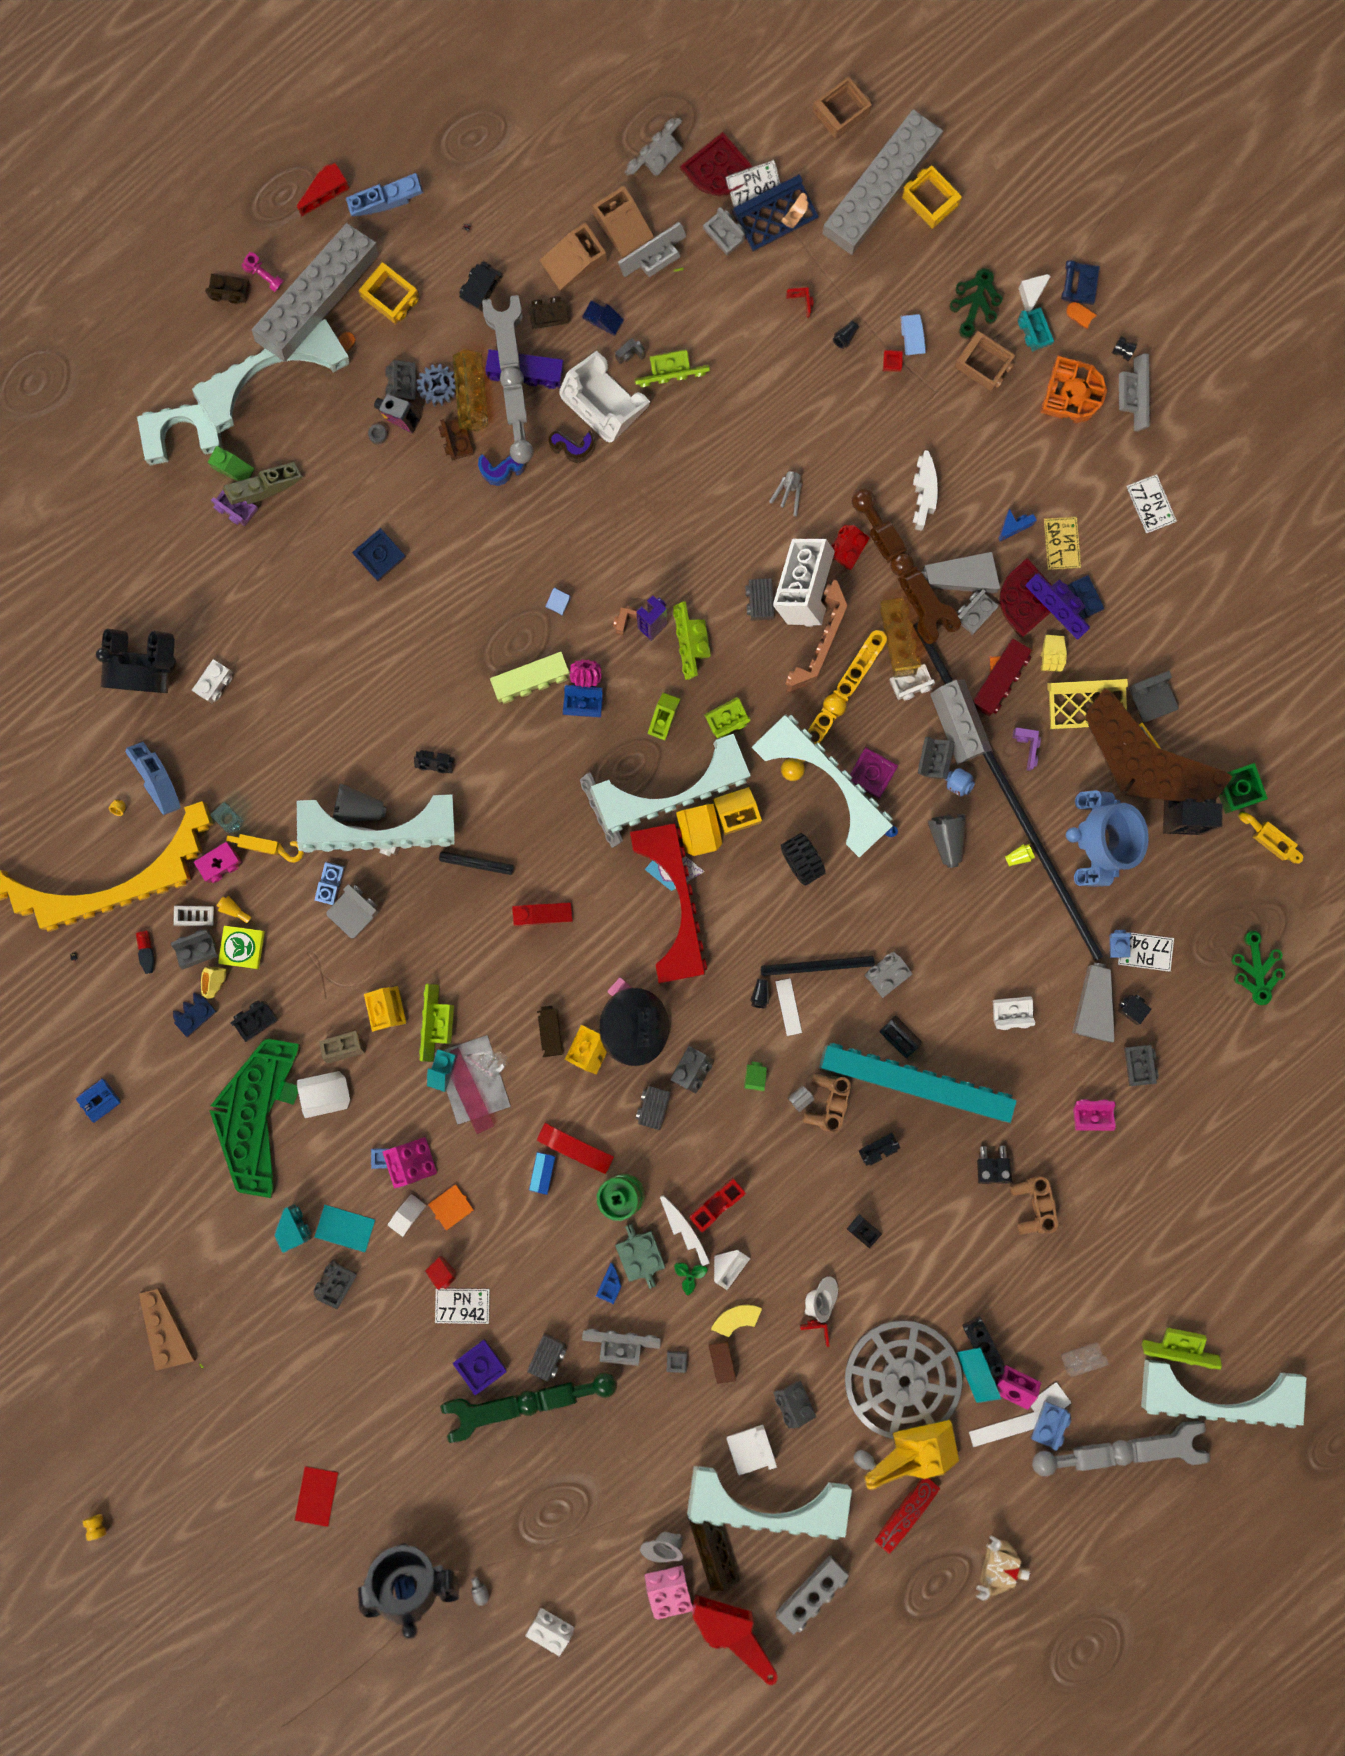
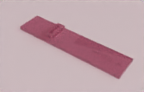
[449,1048,494,1134]

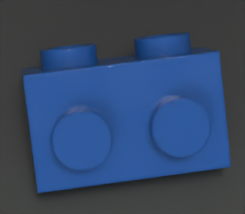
[563,685,603,717]

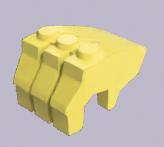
[1041,635,1067,672]

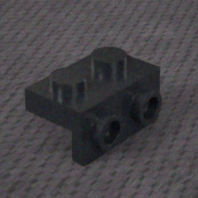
[231,1000,279,1042]

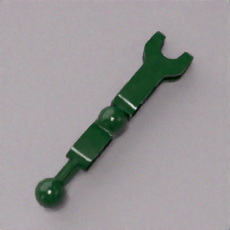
[440,1373,617,1443]

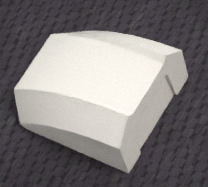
[297,1071,350,1118]

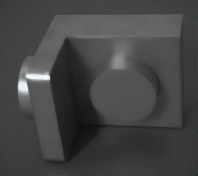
[615,338,645,364]

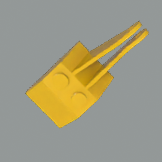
[864,1420,959,1489]

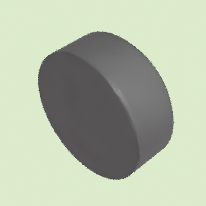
[368,424,388,444]

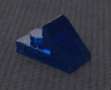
[582,300,624,336]

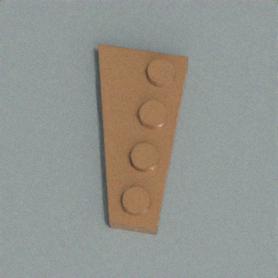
[139,1288,195,1371]

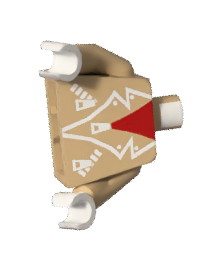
[976,1536,1030,1600]

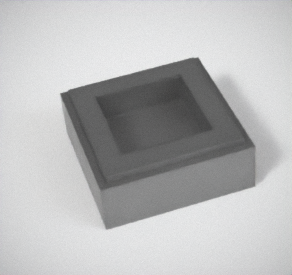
[666,1351,687,1373]

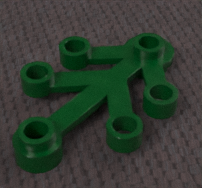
[949,268,1003,339]

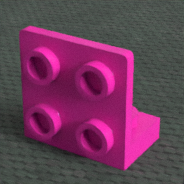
[382,1137,437,1189]

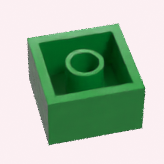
[1219,763,1268,814]

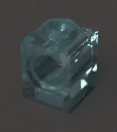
[210,802,244,833]

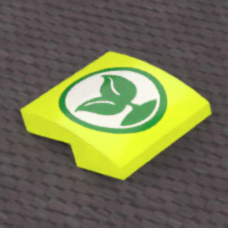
[218,926,265,969]

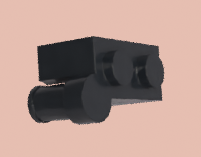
[459,261,503,312]

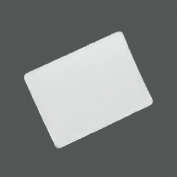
[1031,1382,1071,1412]

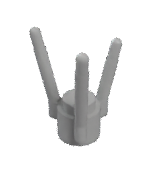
[769,471,802,517]

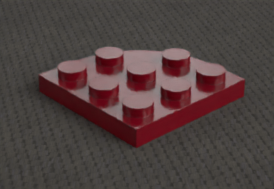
[680,132,753,196]
[1000,558,1052,638]

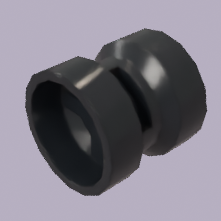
[1112,336,1138,362]

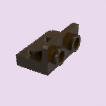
[205,274,249,304]
[528,296,569,329]

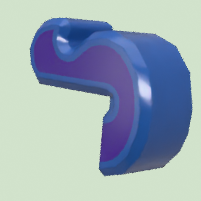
[478,454,525,486]

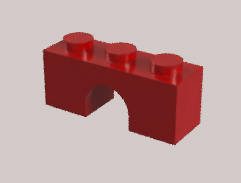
[689,1177,746,1232]

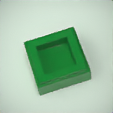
[275,1080,298,1105]

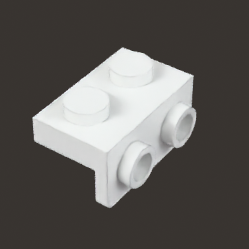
[889,664,935,701]
[993,997,1035,1030]
[526,1608,575,1656]

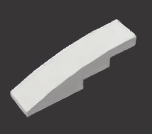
[660,1195,710,1266]

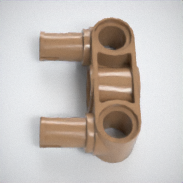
[803,1073,851,1133]
[1009,1176,1058,1235]

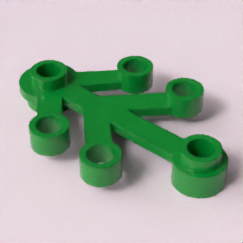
[1231,931,1285,1005]

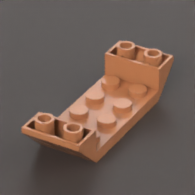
[785,580,847,692]

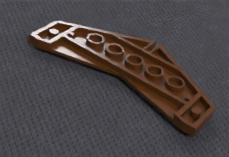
[1085,688,1232,802]

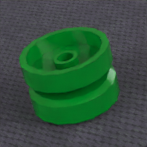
[597,1174,645,1221]

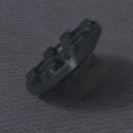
[599,988,669,1066]

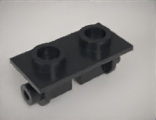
[414,750,454,774]
[858,1133,901,1166]

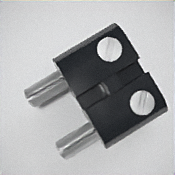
[977,1146,1012,1184]

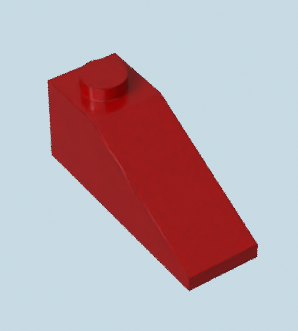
[297,163,349,217]
[512,903,573,927]

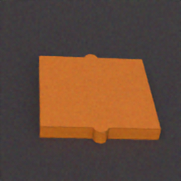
[428,1184,474,1230]

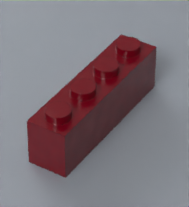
[973,638,1032,717]

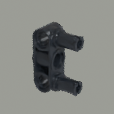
[962,1316,1005,1376]

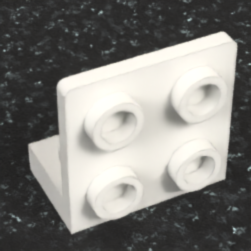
[727,1425,777,1475]

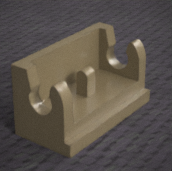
[319,1031,365,1064]

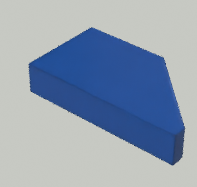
[596,1263,622,1304]

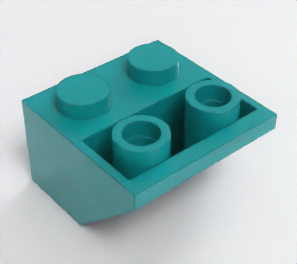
[274,1204,312,1253]

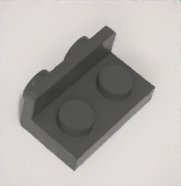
[385,360,416,402]
[171,930,218,970]
[314,1260,357,1309]

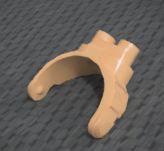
[781,193,808,228]

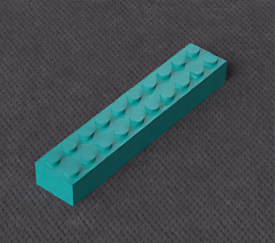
[819,1043,1017,1123]

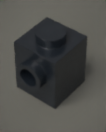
[1118,995,1151,1025]

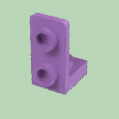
[1012,728,1041,771]

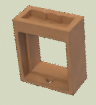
[812,77,872,140]
[954,331,1015,392]

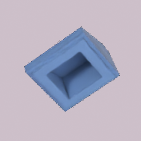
[546,588,571,615]

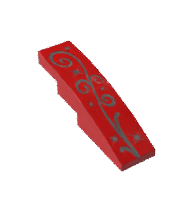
[874,1478,940,1554]

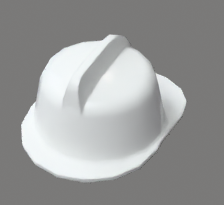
[805,1277,838,1323]

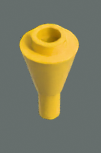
[216,895,251,923]

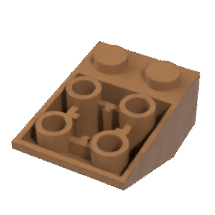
[592,186,654,258]
[540,222,607,291]

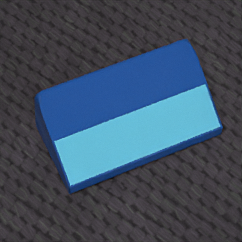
[529,1152,556,1195]

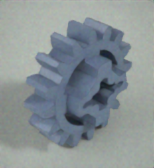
[417,364,458,406]

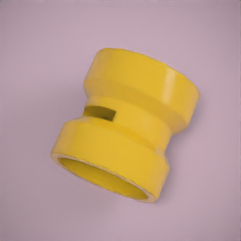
[82,1514,107,1541]

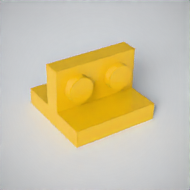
[364,986,406,1032]
[564,1025,607,1075]

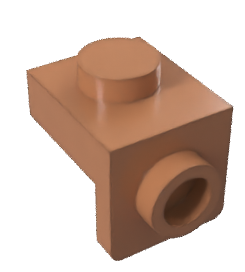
[613,606,637,635]

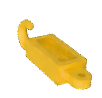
[1238,812,1303,864]
[226,834,304,863]

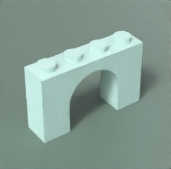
[137,403,223,465]

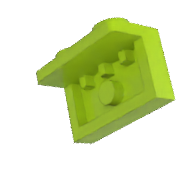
[704,697,751,738]

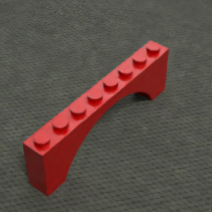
[630,823,707,984]

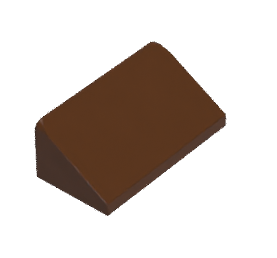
[708,1341,736,1384]

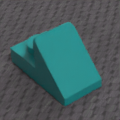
[427,1049,457,1092]

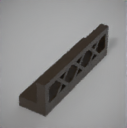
[687,1515,740,1591]

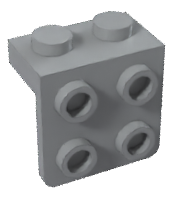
[326,884,379,938]

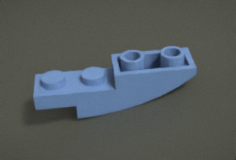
[346,173,424,216]
[125,742,181,815]

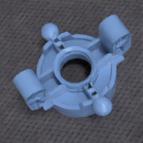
[1066,790,1149,887]

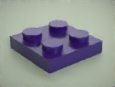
[452,1339,508,1395]

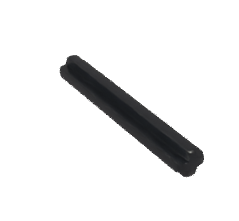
[439,851,514,875]

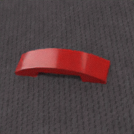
[537,1123,614,1174]

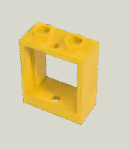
[902,165,962,229]
[358,262,419,324]

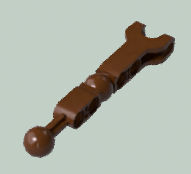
[852,488,961,644]

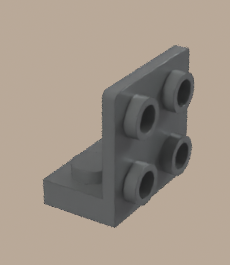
[1129,671,1179,723]

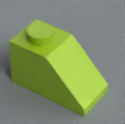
[648,693,680,740]

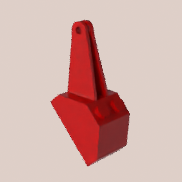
[692,1594,777,1685]

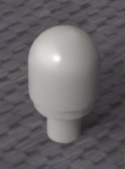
[854,1450,877,1470]
[471,1577,489,1605]

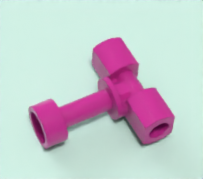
[241,252,284,292]

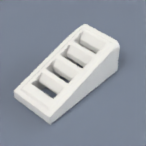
[174,906,214,926]

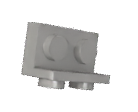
[957,589,998,635]

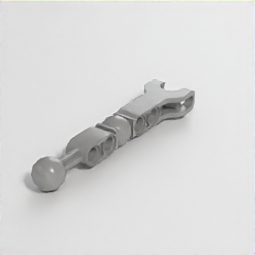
[482,295,534,464]
[1032,1421,1211,1477]

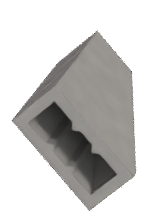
[922,552,1000,593]
[1072,963,1114,1042]

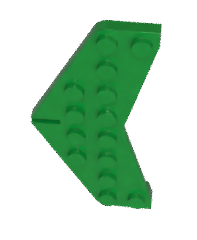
[209,1039,300,1198]

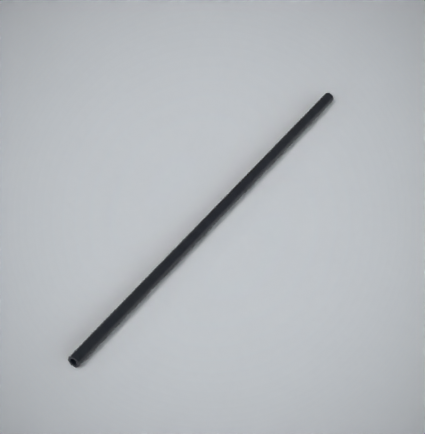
[913,623,1103,961]

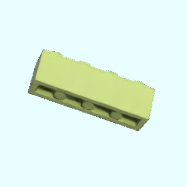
[490,652,570,704]

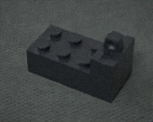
[1163,799,1223,835]

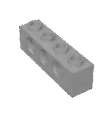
[776,1555,849,1635]

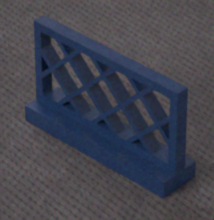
[732,174,819,252]

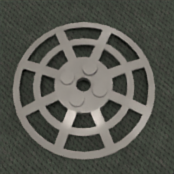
[845,1320,962,1439]

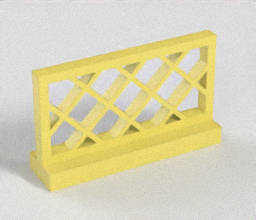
[1047,679,1128,729]

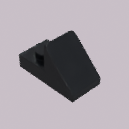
[847,1214,882,1249]

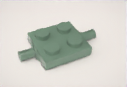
[615,1224,666,1289]

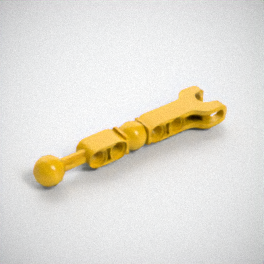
[781,630,887,781]

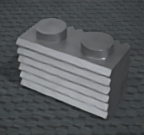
[745,578,774,621]
[635,1086,671,1130]
[527,1333,567,1381]

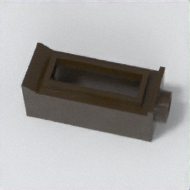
[537,1005,563,1057]

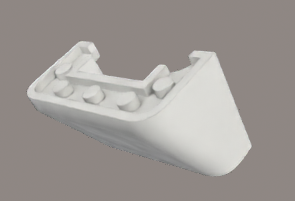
[559,351,650,443]

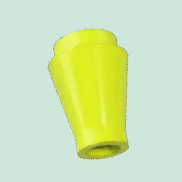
[1005,844,1035,867]

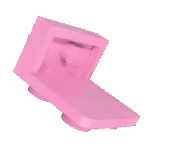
[645,1565,692,1619]

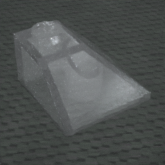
[461,1051,509,1082]

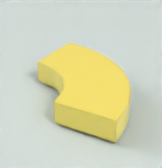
[711,1305,762,1337]

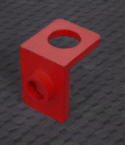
[786,287,813,318]
[799,1319,829,1347]

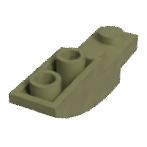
[223,462,302,505]

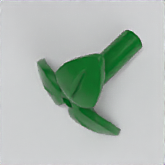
[674,1263,708,1296]

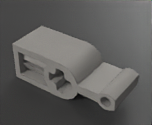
[788,1086,815,1112]

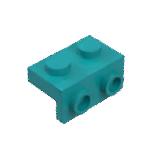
[1018,307,1054,352]

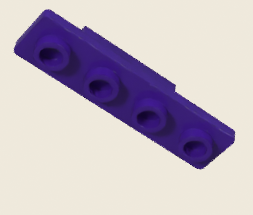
[1026,573,1090,639]

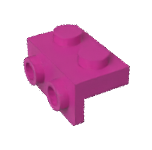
[1073,1099,1116,1131]

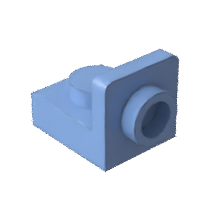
[1109,930,1131,958]

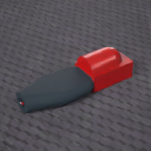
[136,931,155,974]

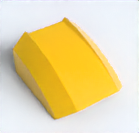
[676,804,722,856]

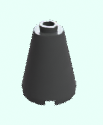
[333,784,387,822]
[927,814,966,868]

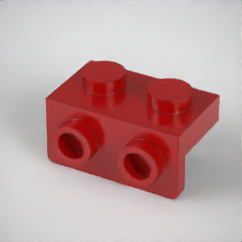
[831,525,870,570]

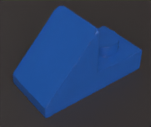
[998,509,1037,542]

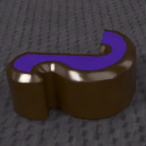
[548,430,595,463]

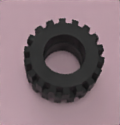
[781,833,826,886]

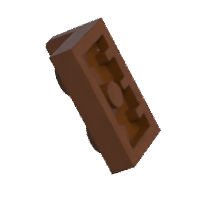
[439,417,474,460]

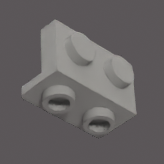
[703,207,745,255]
[864,952,912,998]

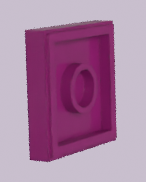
[850,747,898,799]

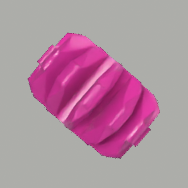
[570,659,602,688]

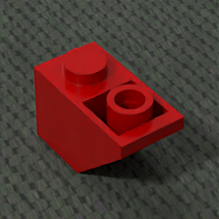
[425,1256,457,1291]

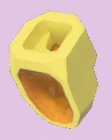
[201,967,226,999]

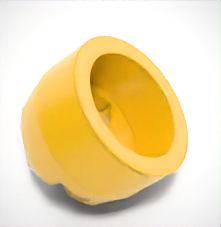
[108,799,126,816]

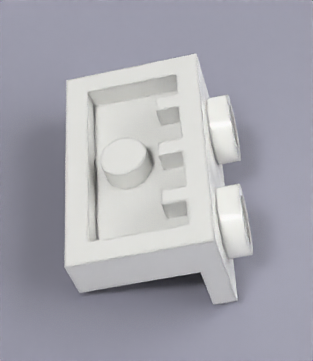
[192,659,233,704]

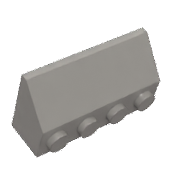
[930,679,992,765]

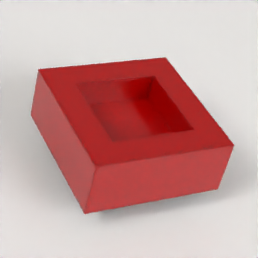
[883,350,903,372]

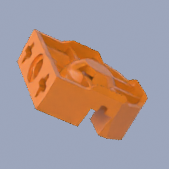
[1040,356,1107,423]

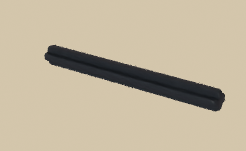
[760,956,875,976]

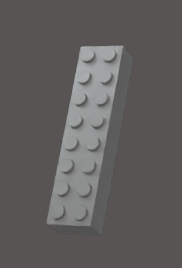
[822,109,943,255]
[252,223,379,362]

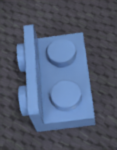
[1031,1401,1071,1451]

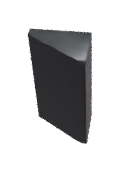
[879,1015,922,1059]

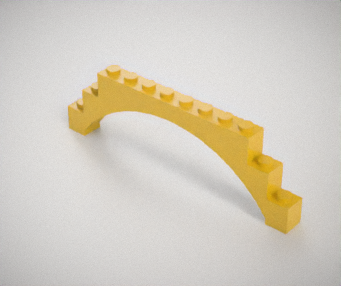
[0,801,214,932]

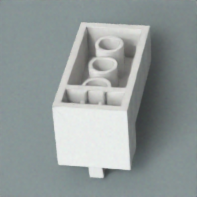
[773,539,835,627]

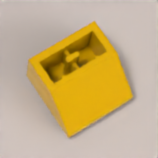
[713,787,762,835]

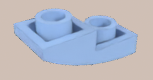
[901,314,925,355]
[315,862,345,905]

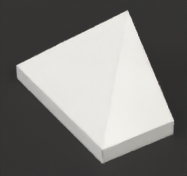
[714,1250,750,1290]

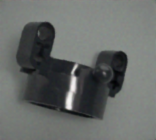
[96,629,176,694]
[358,1543,459,1639]

